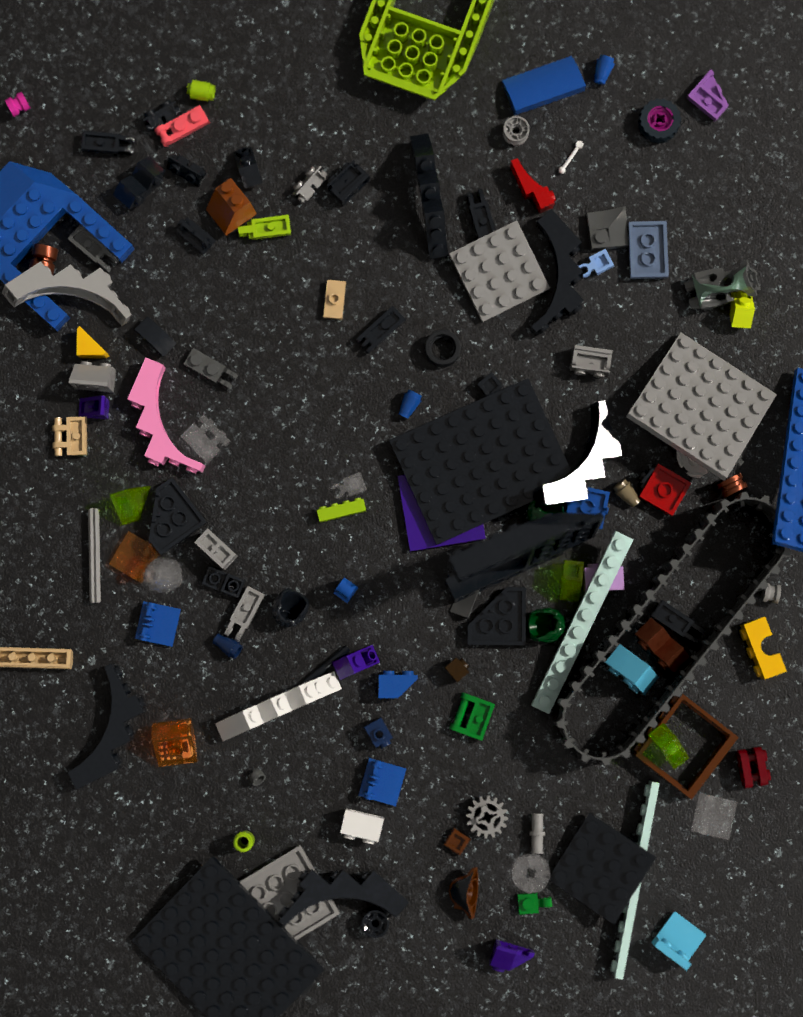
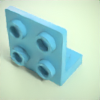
[651,911,706,970]

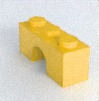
[739,617,787,680]

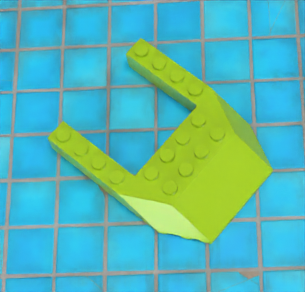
[359,0,494,101]

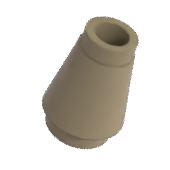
[613,479,641,508]

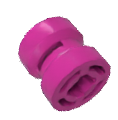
[5,91,31,117]

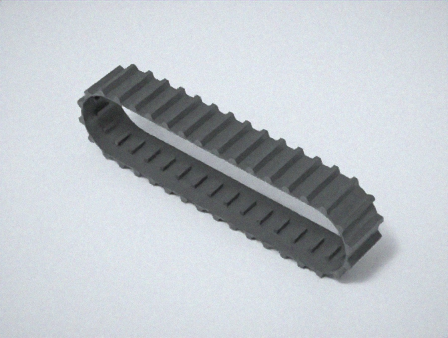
[553,492,792,766]

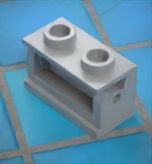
[570,345,613,378]
[194,528,238,570]

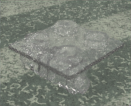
[691,792,737,840]

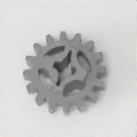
[466,795,508,839]

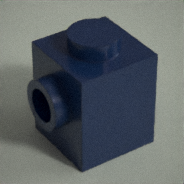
[364,717,393,749]

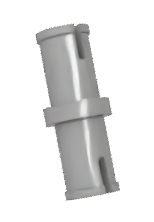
[530,814,545,854]

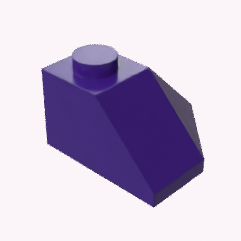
[489,939,535,972]

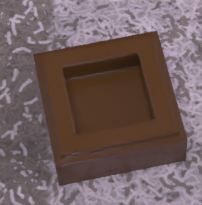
[444,828,470,855]

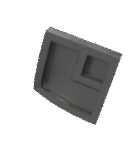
[586,206,629,251]

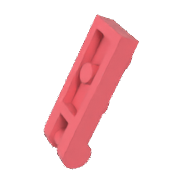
[154,105,210,147]

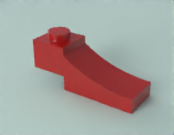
[510,158,556,214]

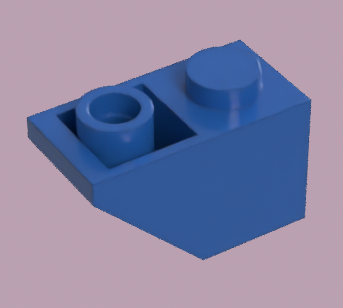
[378,671,418,698]

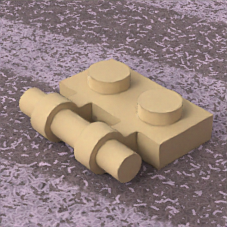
[52,417,87,456]

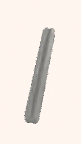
[88,508,101,603]

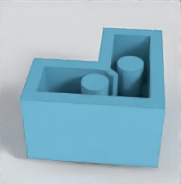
[605,644,659,695]

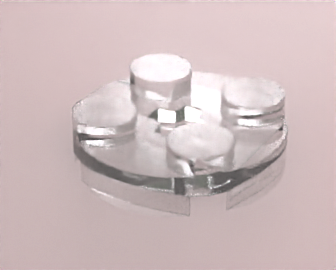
[511,853,551,893]

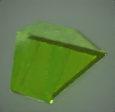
[110,486,151,525]

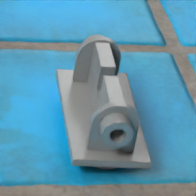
[292,166,327,203]

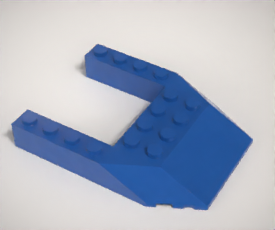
[0,161,135,332]

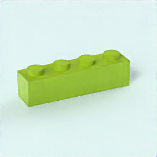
[317,498,366,523]

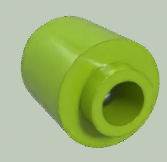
[187,80,215,102]
[233,831,255,852]

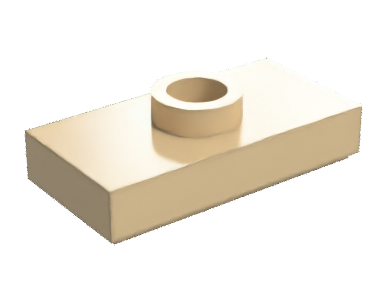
[323,280,346,320]

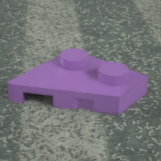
[687,70,729,122]

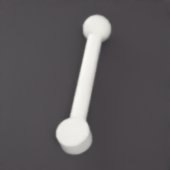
[558,141,583,174]

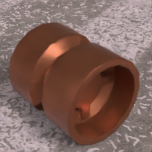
[29,244,59,275]

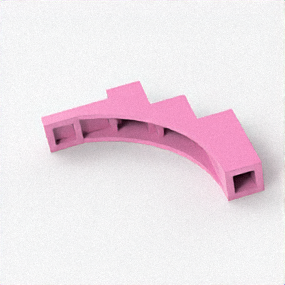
[128,358,205,474]

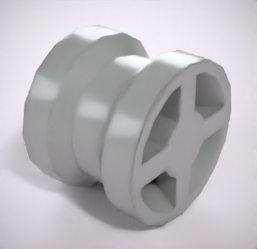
[761,583,781,604]

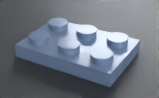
[628,221,669,279]

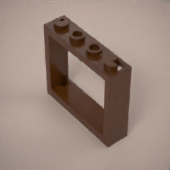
[633,694,739,800]

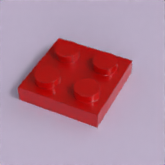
[639,464,691,516]

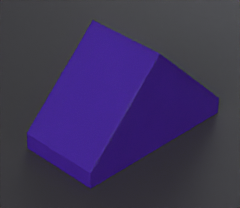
[78,395,110,419]

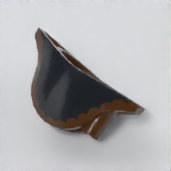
[449,867,479,919]

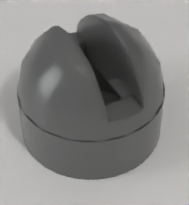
[249,769,266,786]

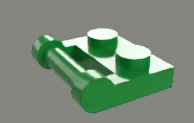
[449,692,495,741]

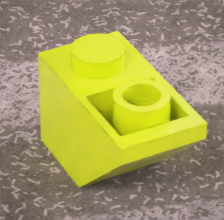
[730,291,755,328]

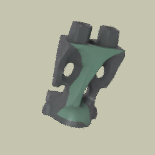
[684,260,761,310]

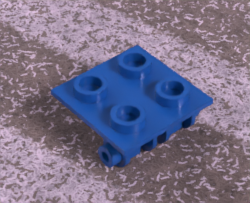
[135,601,181,647]
[358,758,406,806]

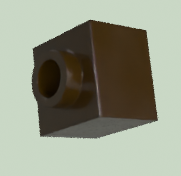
[445,657,469,682]

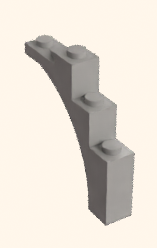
[2,261,132,326]

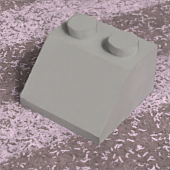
[69,361,116,393]

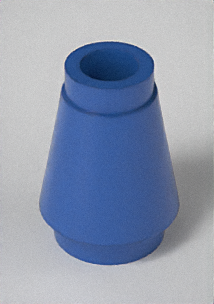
[594,55,615,85]
[398,389,422,419]

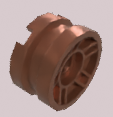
[717,473,748,499]

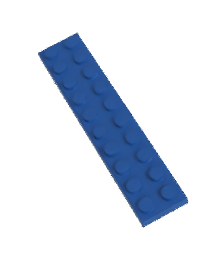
[772,368,803,552]

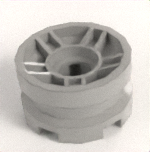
[503,116,530,146]

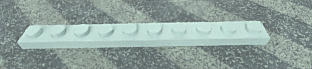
[531,531,634,714]
[610,781,660,980]

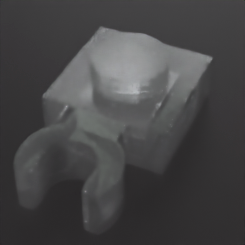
[331,472,367,499]

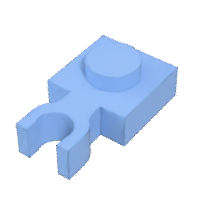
[579,249,614,278]

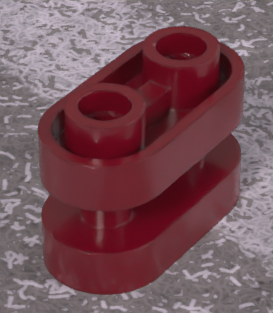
[736,746,771,789]

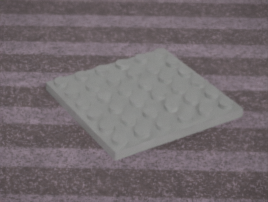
[626,332,777,481]

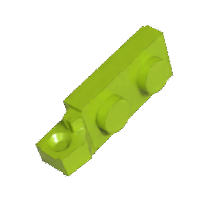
[238,215,291,240]

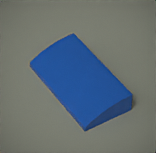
[502,56,586,115]

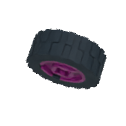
[638,98,681,143]

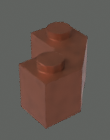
[635,618,690,673]

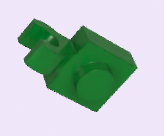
[518,892,552,915]

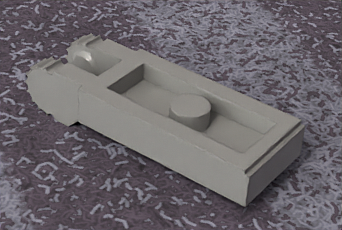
[224,586,265,641]

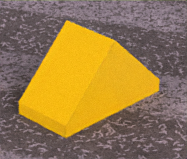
[77,326,109,359]

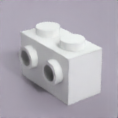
[340,808,384,844]

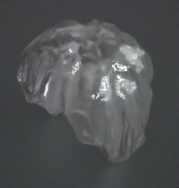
[143,557,182,593]

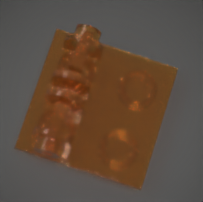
[109,531,158,583]

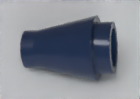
[213,634,243,659]

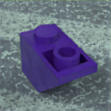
[332,645,380,680]

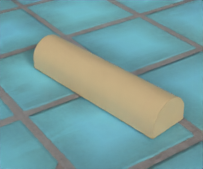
[0,647,73,669]

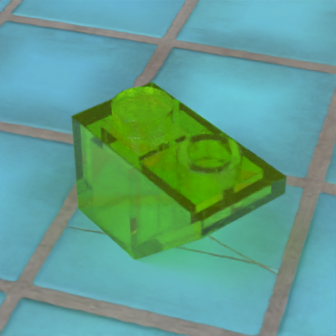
[559,560,584,602]
[648,723,689,770]

